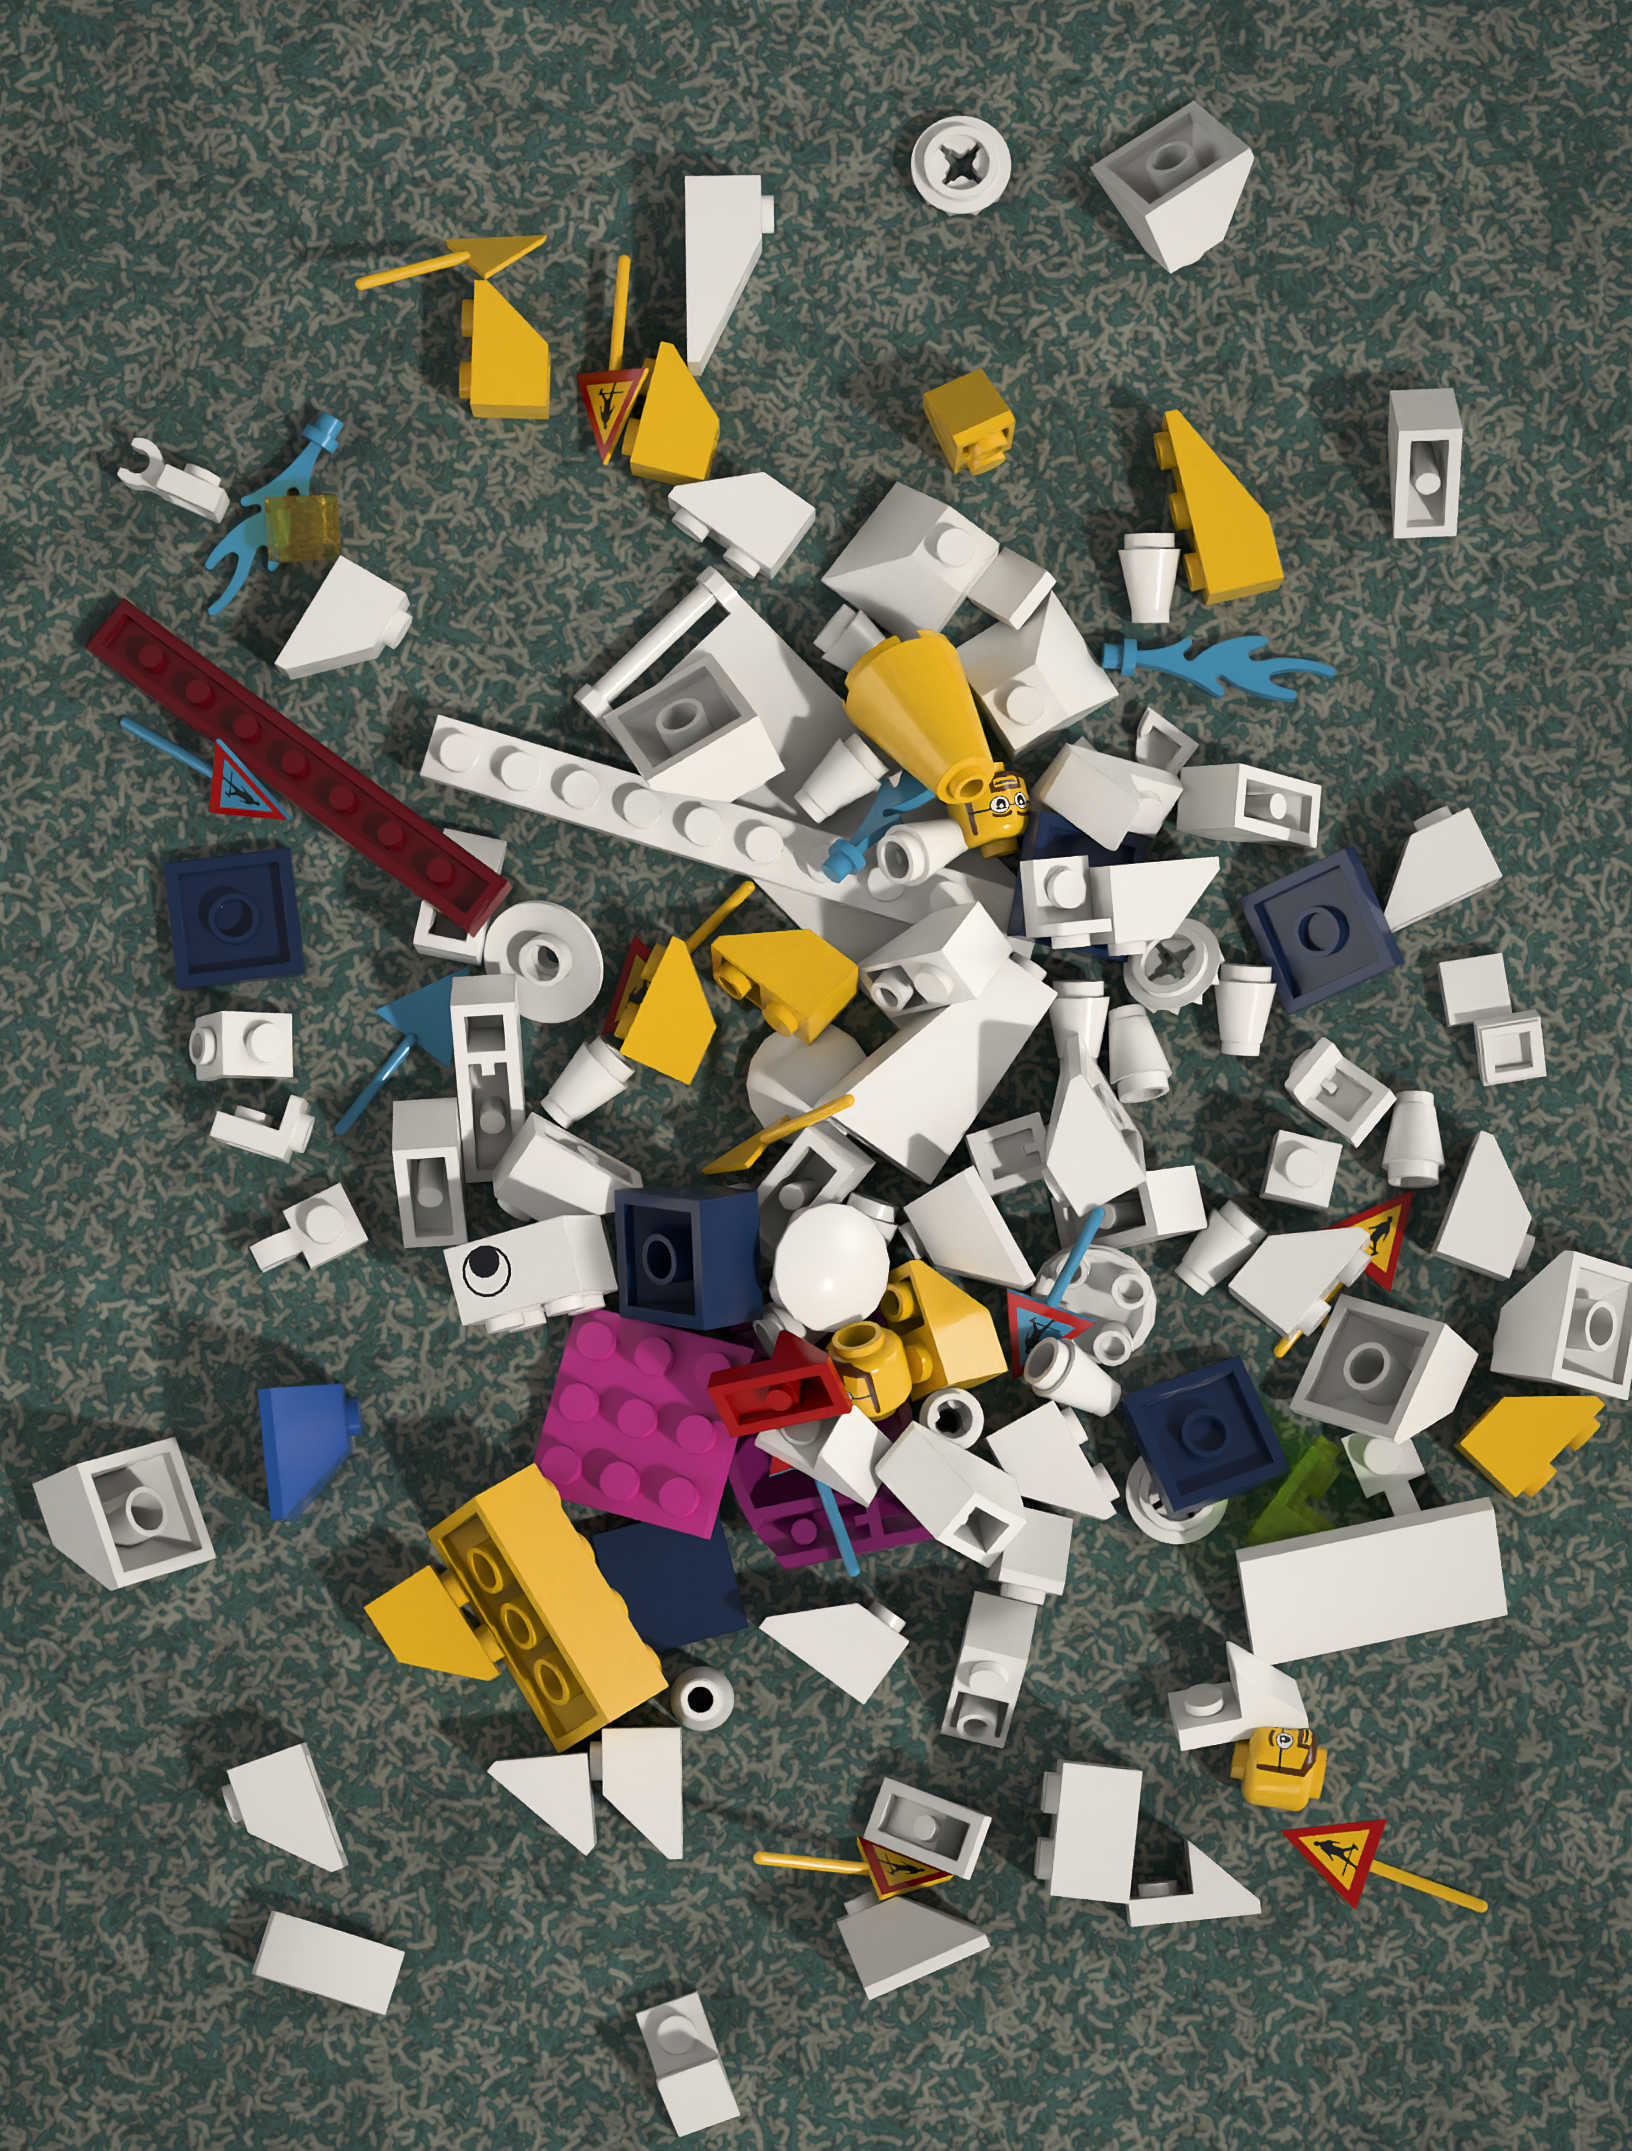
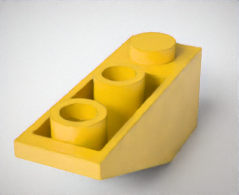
[1153,409,1284,606]

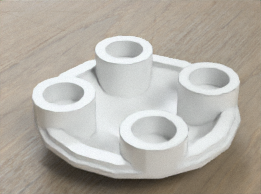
[746,1024,868,1144]
[769,1203,890,1333]
[1031,1243,1157,1366]

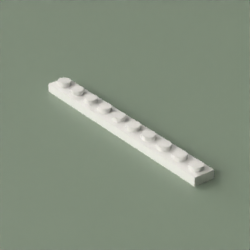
[420,714,1035,959]

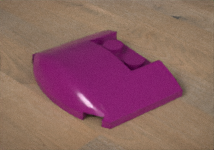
[728,1304,935,1570]

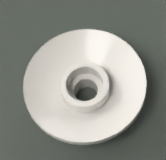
[484,900,604,1023]

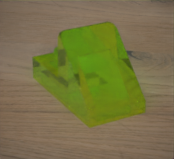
[1240,1435,1341,1547]

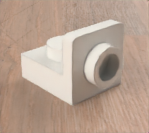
[1020,855,1112,949]
[210,1095,315,1164]
[964,1112,1049,1196]

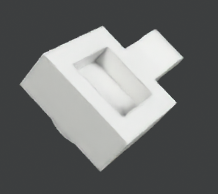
[117,438,230,524]
[250,1183,369,1273]
[1341,1432,1426,1516]

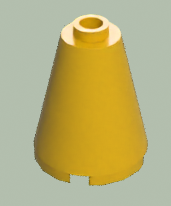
[842,629,995,804]

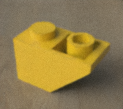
[459,280,551,419]
[622,341,720,486]
[922,368,1016,476]
[711,929,859,1046]
[614,936,717,1085]
[879,1259,1008,1402]
[1453,1396,1605,1499]
[364,1565,505,1681]

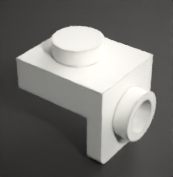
[189,1011,293,1081]
[1284,1037,1396,1148]

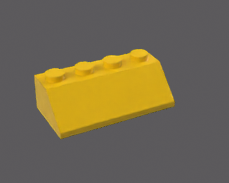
[427,1463,669,1754]

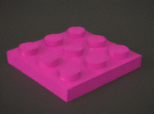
[533,1309,762,1540]

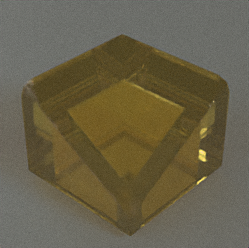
[264,493,341,563]

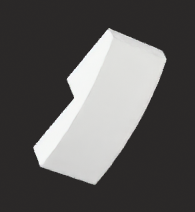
[251,1911,405,2015]

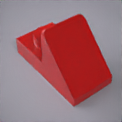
[707,1330,853,1438]

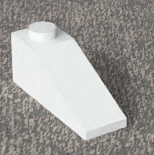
[685,175,774,376]
[450,973,526,1183]

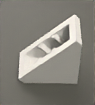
[487,1751,597,1856]

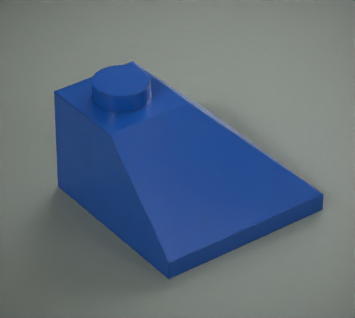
[257,1384,363,1522]

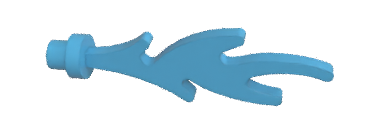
[205,411,344,616]
[1101,636,1336,702]
[821,710,985,884]

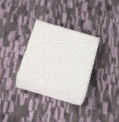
[967,547,1056,631]
[1437,953,1512,1027]
[1473,1009,1547,1086]

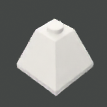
[1090,101,1254,274]
[821,481,1000,642]
[956,589,1119,762]
[602,653,785,802]
[1041,1033,1147,1217]
[898,1165,1036,1293]
[1490,1250,1632,1400]
[1289,1294,1479,1445]
[32,1437,216,1591]
[837,1889,990,2000]

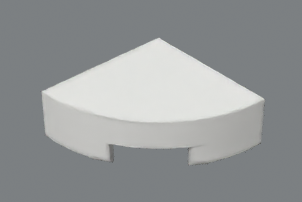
[1135,707,1199,774]

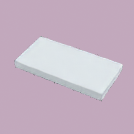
[1235,1497,1508,1665]

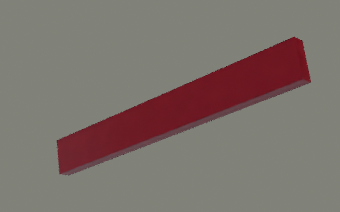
[85,598,513,938]

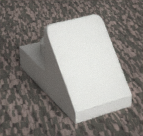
[1039,744,1184,851]
[754,1404,893,1508]
[1167,1641,1309,1751]
[863,1777,992,1880]
[1126,1839,1261,1927]
[636,1991,740,2137]

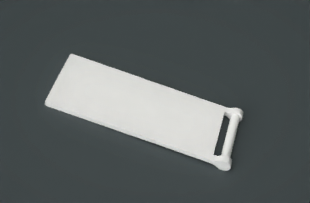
[573,566,1017,1030]

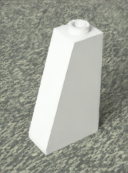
[812,952,1058,1185]

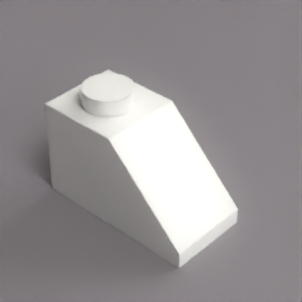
[1388,388,1463,538]
[275,555,413,680]
[1176,763,1321,848]
[1382,806,1502,933]
[1089,856,1220,956]
[392,1097,468,1248]
[492,1112,643,1222]
[756,1121,876,1265]
[1430,1131,1535,1282]
[1051,1165,1208,1249]
[759,1600,910,1705]
[590,1726,683,1859]
[222,1742,349,1872]

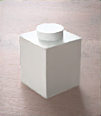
[1259,1130,1342,1213]

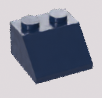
[614,1185,763,1331]

